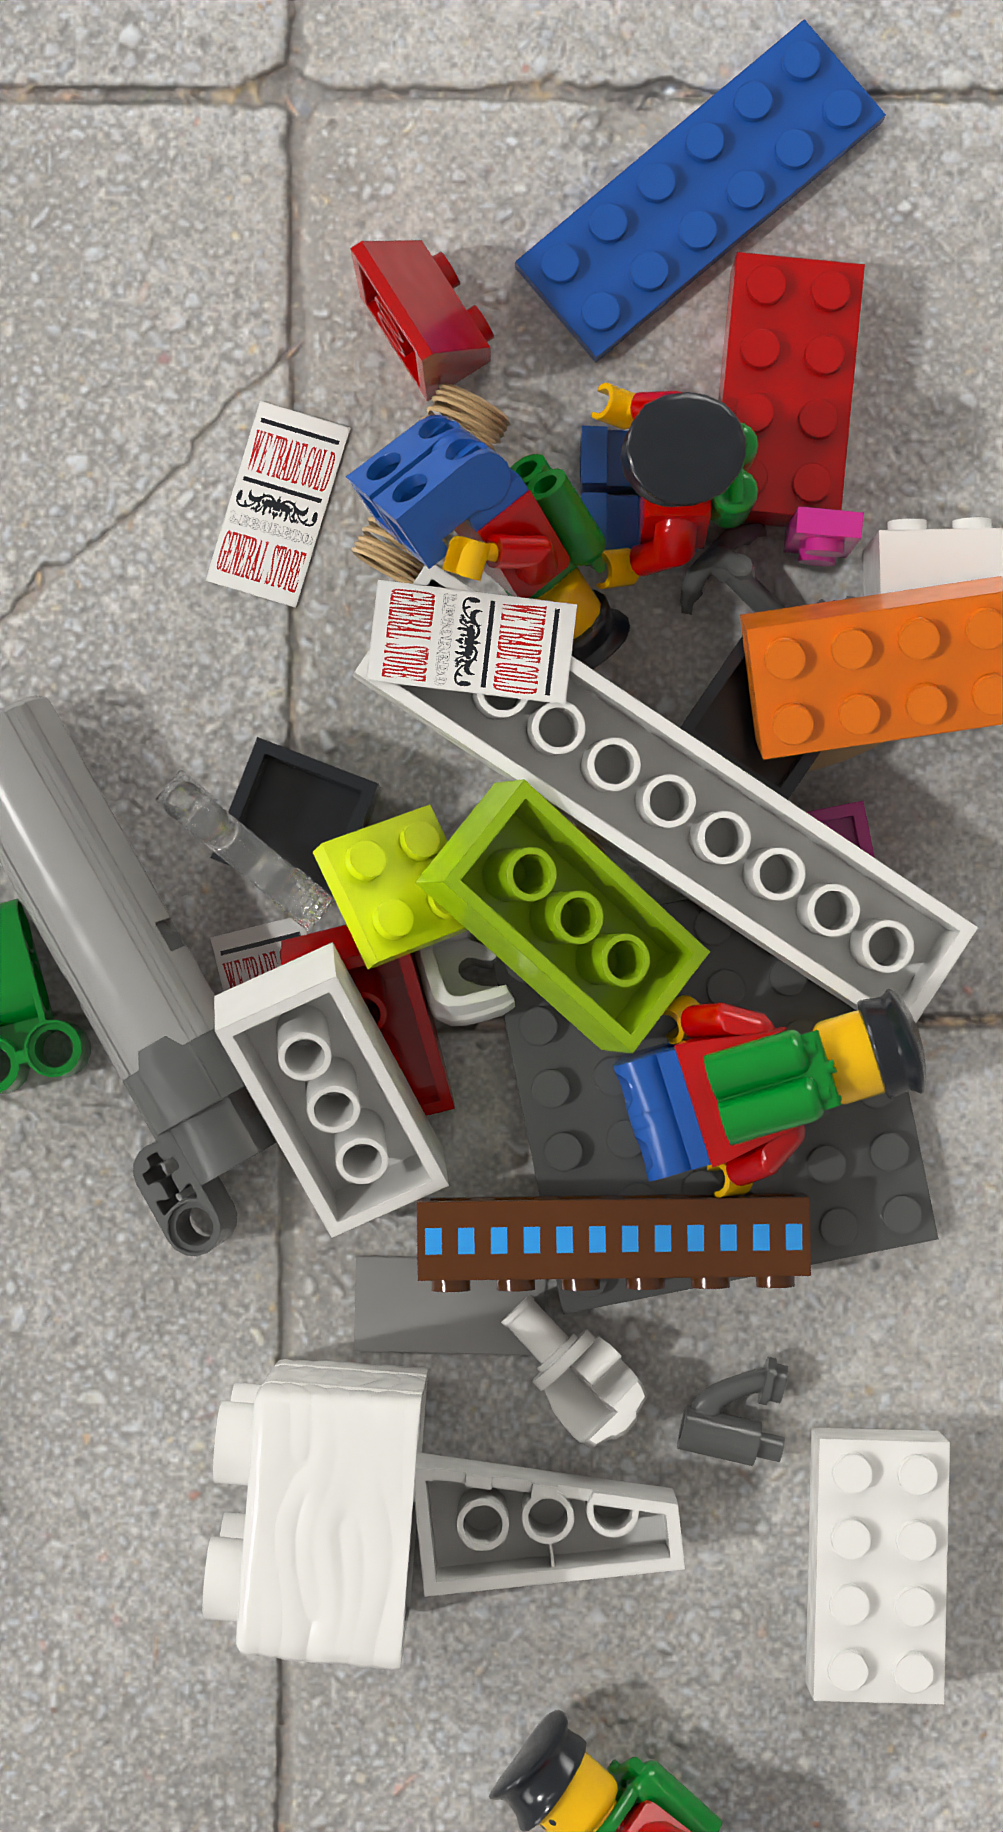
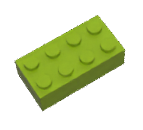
[415,779,710,1054]

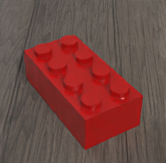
[710,252,865,527]

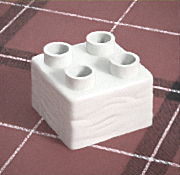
[202,1359,428,1670]

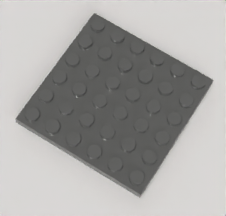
[493,899,939,1314]

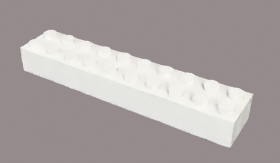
[352,565,978,1023]

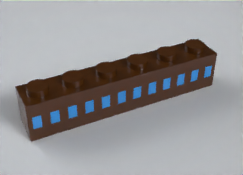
[417,1193,811,1292]

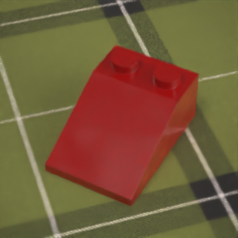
[350,240,494,401]
[281,924,455,1116]

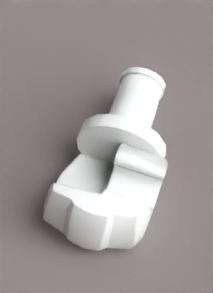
[414,931,515,1026]
[501,1294,647,1448]

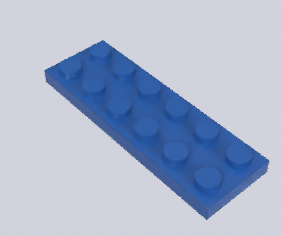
[515,19,886,363]

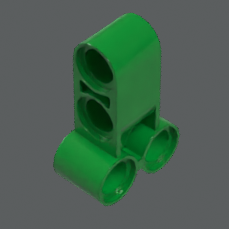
[0,898,91,1094]

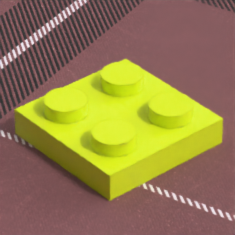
[313,804,468,970]

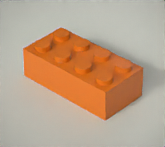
[740,576,1003,760]

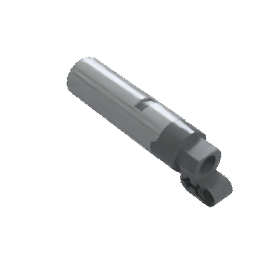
[0,695,277,1257]

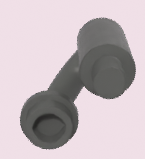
[677,1356,788,1466]

